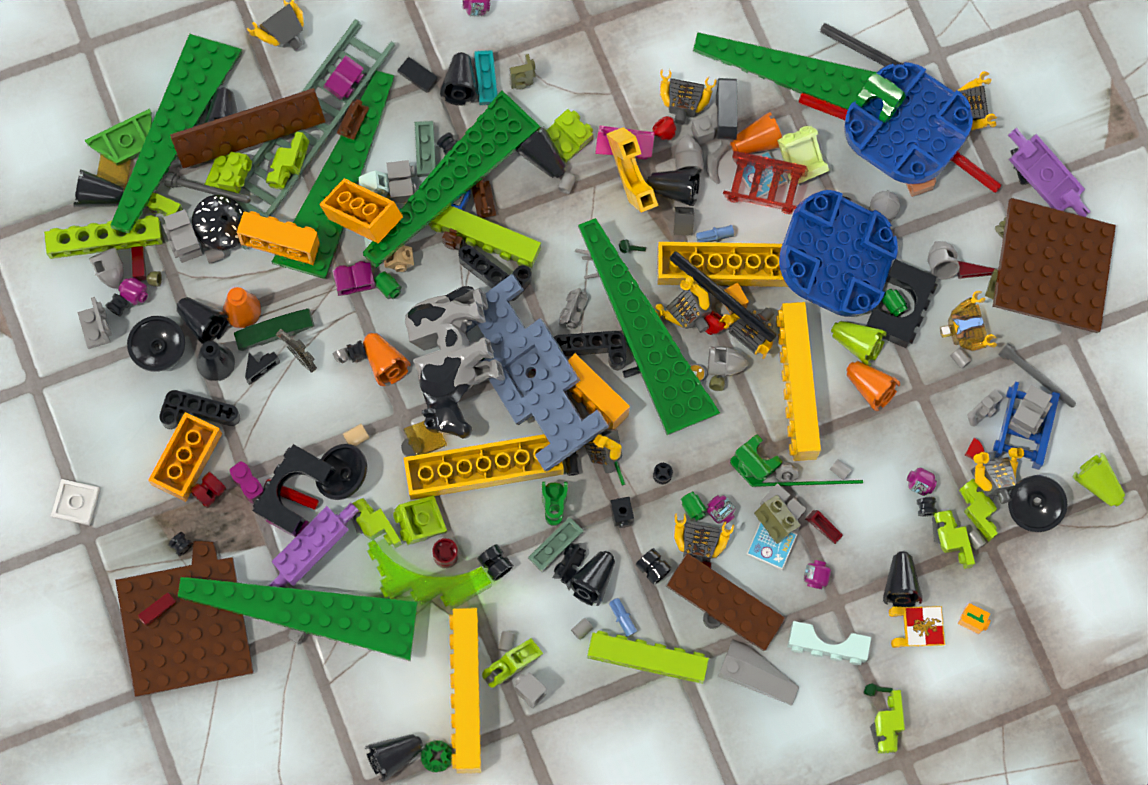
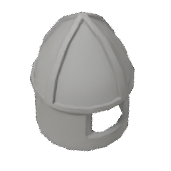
[674,135,704,174]
[869,190,900,222]
[927,241,960,280]
[89,248,124,289]
[707,346,748,377]

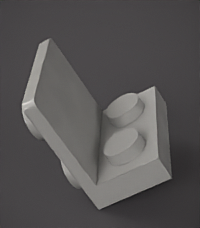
[77,297,112,349]

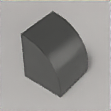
[674,207,694,235]

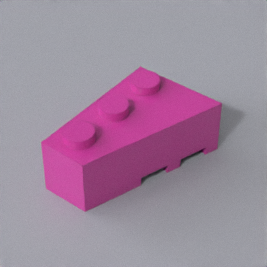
[595,125,655,159]

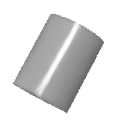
[558,173,576,194]
[204,249,225,264]
[950,347,972,369]
[830,459,852,480]
[968,529,986,551]
[571,618,593,640]
[498,632,515,652]

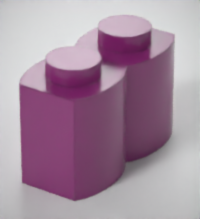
[323,55,364,100]
[333,261,375,296]
[229,461,264,504]

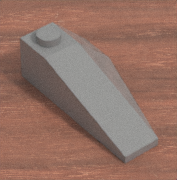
[718,640,799,706]

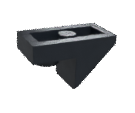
[245,351,280,385]

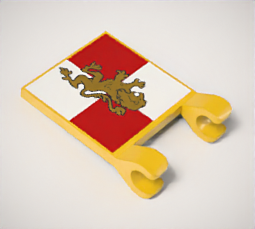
[889,606,945,648]

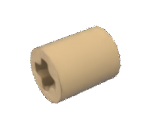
[343,424,369,446]

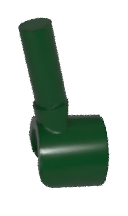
[619,239,646,253]
[864,683,893,697]

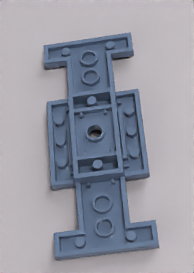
[465,274,609,472]

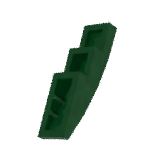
[234,308,314,351]

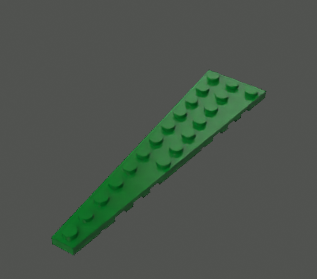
[693,32,877,110]
[110,33,242,233]
[271,70,394,279]
[363,90,541,268]
[578,218,720,435]
[178,577,418,662]

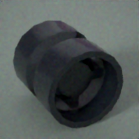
[477,544,514,581]
[635,548,672,585]

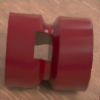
[190,472,227,508]
[432,538,458,568]

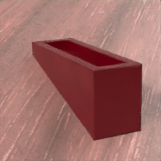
[131,246,147,281]
[957,261,995,279]
[805,510,843,544]
[137,592,176,626]

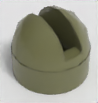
[146,271,162,287]
[709,375,725,391]

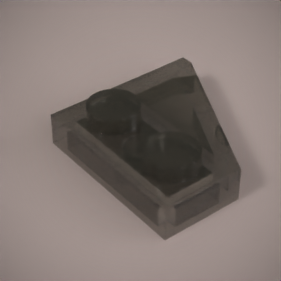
[276,329,317,373]

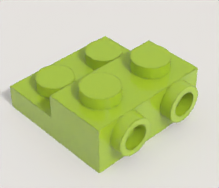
[547,109,593,163]
[204,152,252,193]
[393,495,447,545]

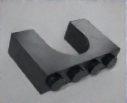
[866,259,938,348]
[252,444,336,537]

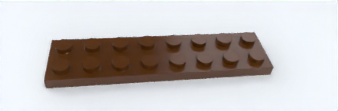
[170,88,326,169]

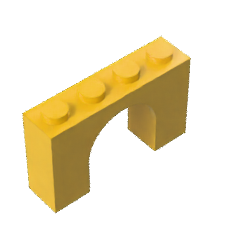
[606,127,658,213]

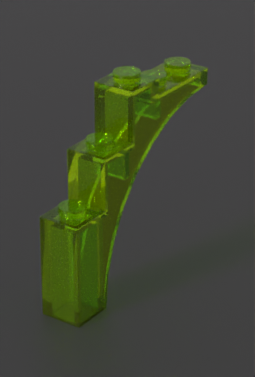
[367,540,492,610]

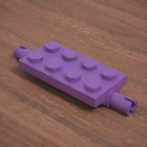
[1008,128,1091,217]
[268,502,359,588]

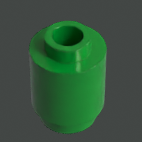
[374,271,402,299]
[881,289,908,317]
[681,491,707,522]

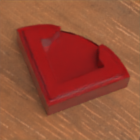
[965,438,985,460]

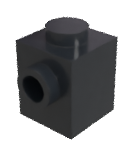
[610,497,634,528]

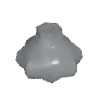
[776,462,799,482]

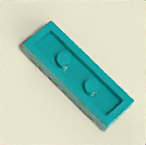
[474,50,498,105]

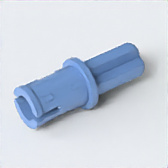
[696,225,734,242]
[609,598,637,637]

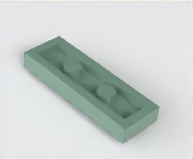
[414,121,436,177]
[528,517,583,572]

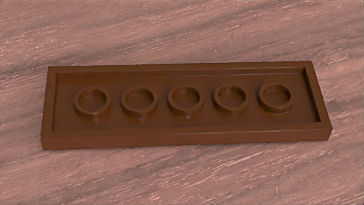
[665,553,785,651]

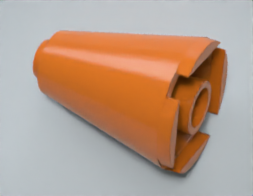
[730,112,782,155]
[223,287,261,328]
[363,333,411,386]
[846,361,900,411]

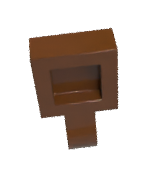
[442,228,463,250]

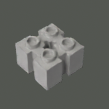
[163,209,203,263]
[1008,385,1052,439]

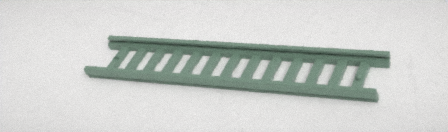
[221,19,395,250]

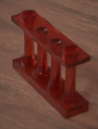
[723,151,808,215]

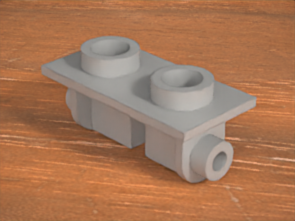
[559,288,588,329]

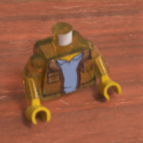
[940,291,997,351]

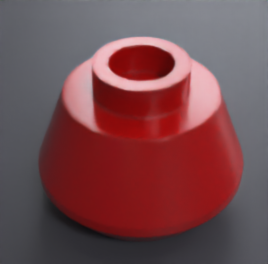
[652,116,677,140]
[704,311,726,335]

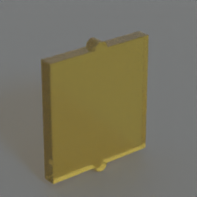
[97,154,132,190]
[403,421,447,455]

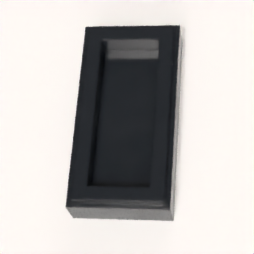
[397,56,438,93]

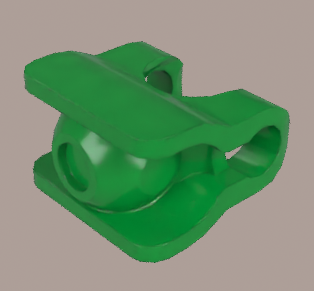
[856,73,906,123]
[730,434,783,487]
[542,482,568,526]

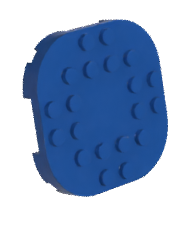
[844,62,973,184]
[779,190,898,317]

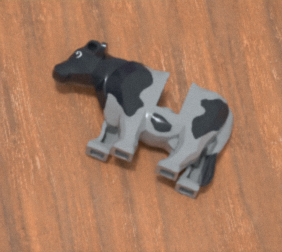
[405,286,505,439]

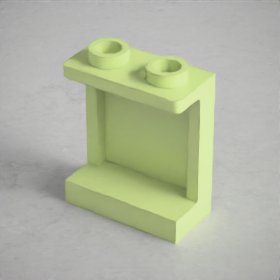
[777,126,829,185]

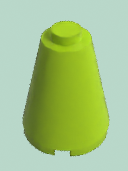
[831,321,887,366]
[1072,452,1125,507]

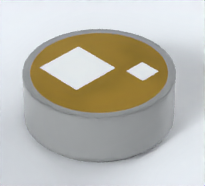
[691,364,705,382]

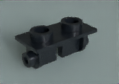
[552,544,586,584]

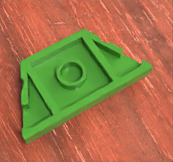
[85,108,152,166]

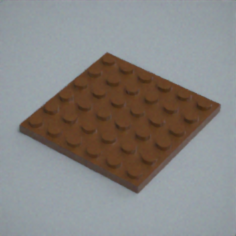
[992,198,1116,333]
[115,557,254,697]

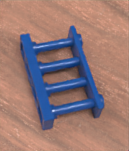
[993,381,1060,470]

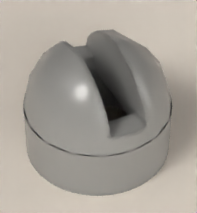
[332,347,349,363]

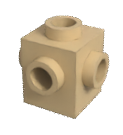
[384,245,414,272]

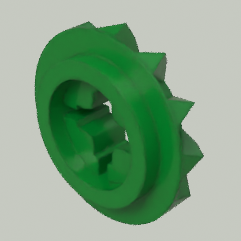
[421,740,452,773]

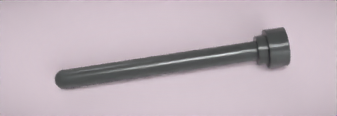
[164,172,251,203]
[998,343,1076,407]

